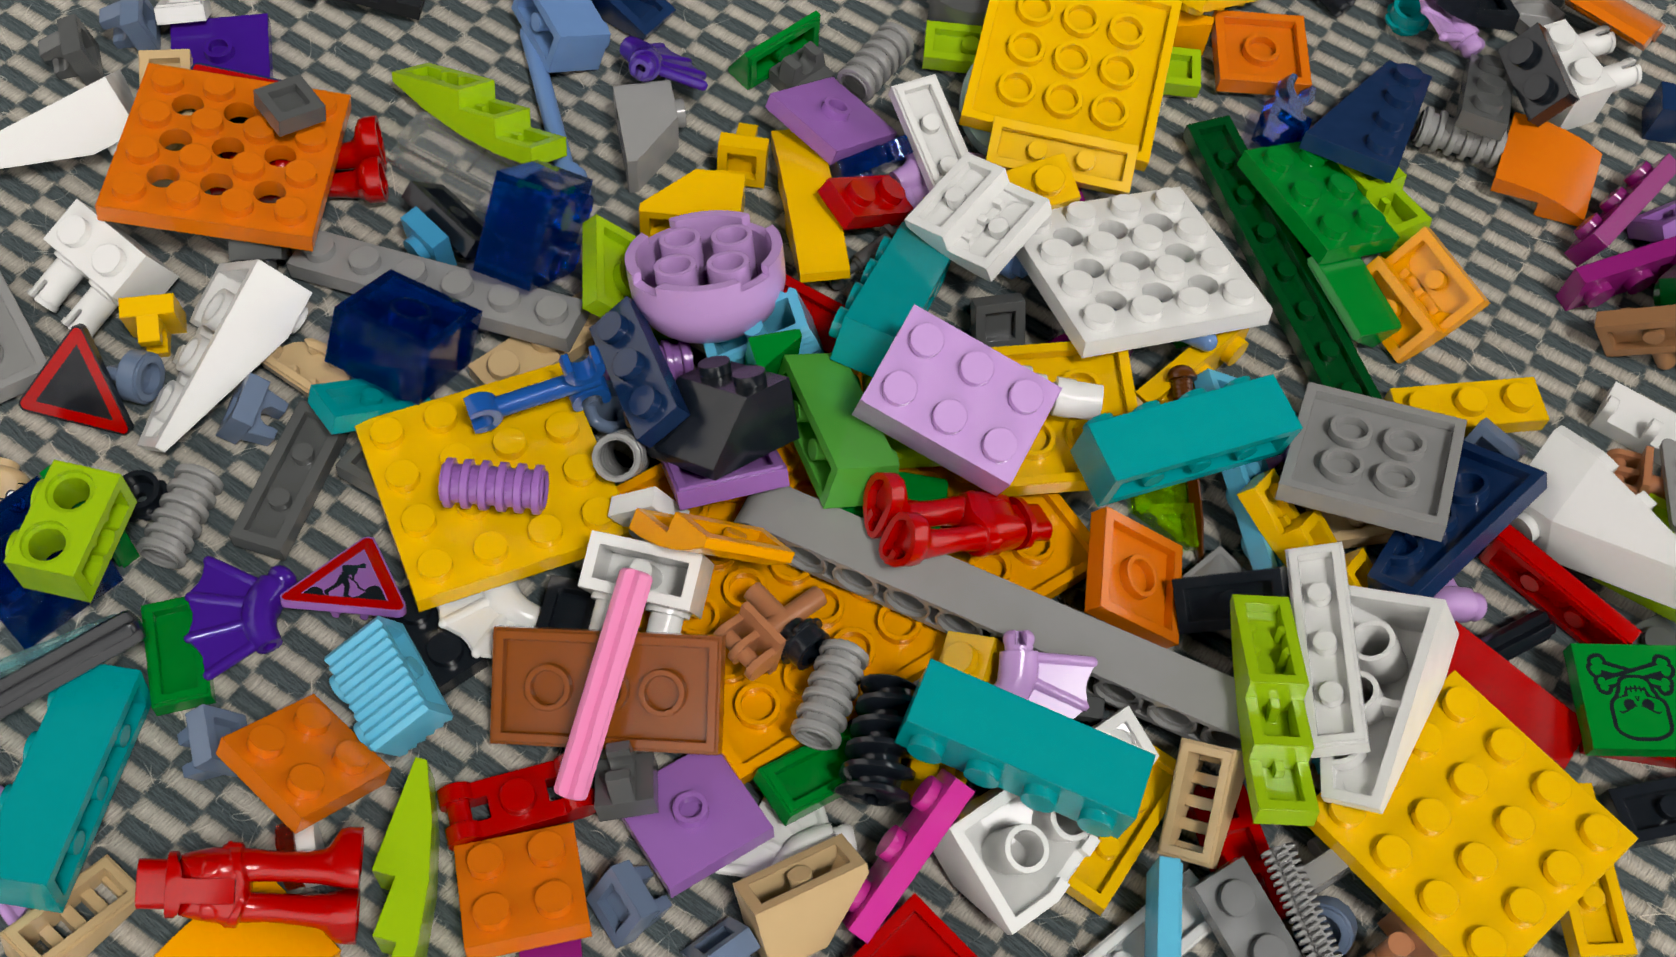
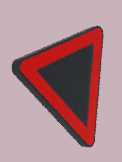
[19,323,134,435]

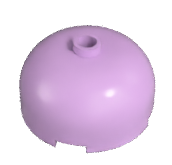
[624,210,786,344]

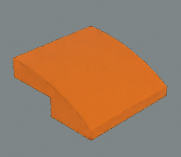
[1565,0,1666,51]
[1490,112,1603,227]

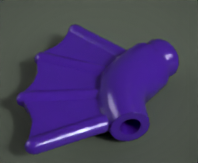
[619,36,708,91]
[184,556,297,681]

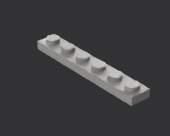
[286,230,590,352]

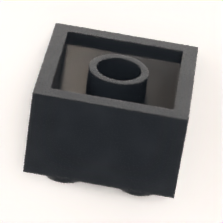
[646,356,800,480]

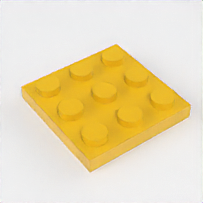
[991,341,1138,496]

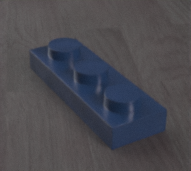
[589,296,691,448]

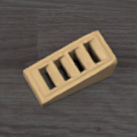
[1157,737,1245,869]
[0,854,136,957]

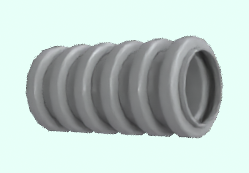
[837,22,914,103]
[1412,106,1508,169]
[592,428,653,483]
[136,464,224,569]
[790,638,870,751]

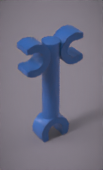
[463,345,612,434]

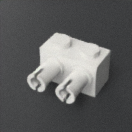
[1544,19,1642,130]
[27,199,179,339]
[578,530,715,633]

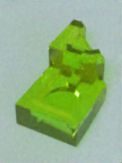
[1130,482,1199,551]

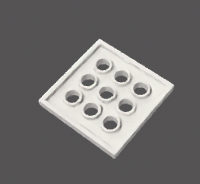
[1016,186,1273,358]

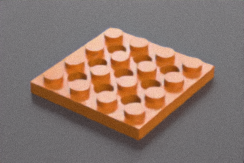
[95,63,351,251]

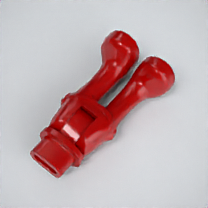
[210,115,389,203]
[863,472,1053,567]
[135,826,364,945]

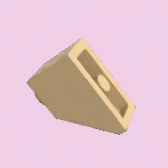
[733,833,869,957]

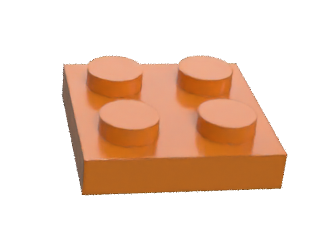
[1211,10,1312,98]
[1084,506,1183,649]
[216,694,392,834]
[454,822,592,957]

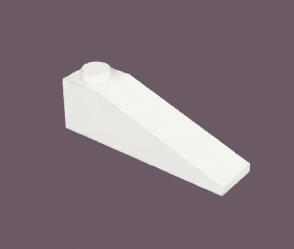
[0,69,134,169]
[137,259,312,452]
[1510,425,1676,609]
[1320,585,1459,814]
[933,706,1159,935]

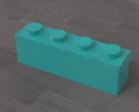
[829,222,952,377]
[1070,374,1303,507]
[894,659,1156,839]
[0,664,151,913]

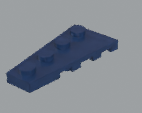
[1299,60,1432,183]
[1367,440,1547,598]

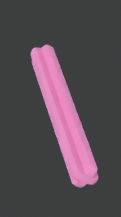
[554,568,653,801]

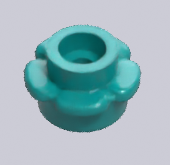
[1385,0,1429,36]

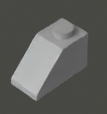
[613,80,687,193]

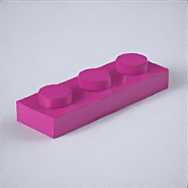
[842,768,975,944]

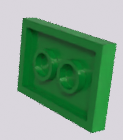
[1237,142,1400,265]

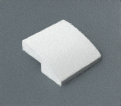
[904,152,1053,282]

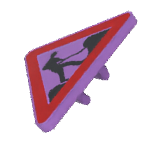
[280,537,407,620]

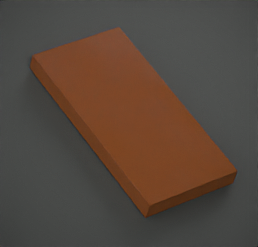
[490,625,726,755]

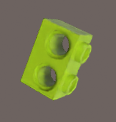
[3,459,137,603]

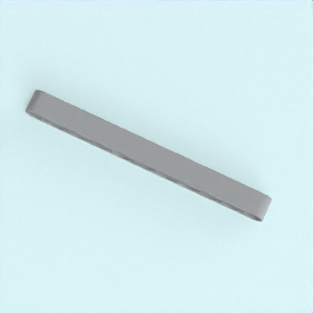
[734,486,1313,766]

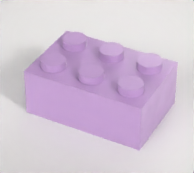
[852,304,1062,496]

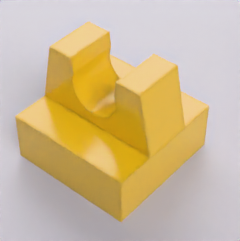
[717,122,769,189]
[118,293,187,357]

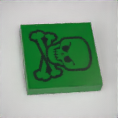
[1563,643,1676,757]

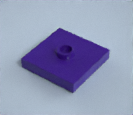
[170,13,273,78]

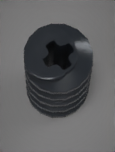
[834,674,916,806]

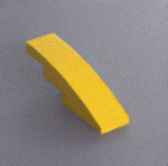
[771,129,850,283]
[1237,468,1373,588]

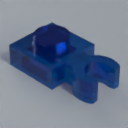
[1251,73,1316,147]
[829,135,913,178]

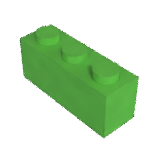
[778,353,899,509]

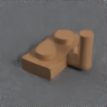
[1594,304,1676,370]

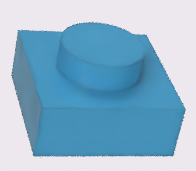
[400,206,457,266]

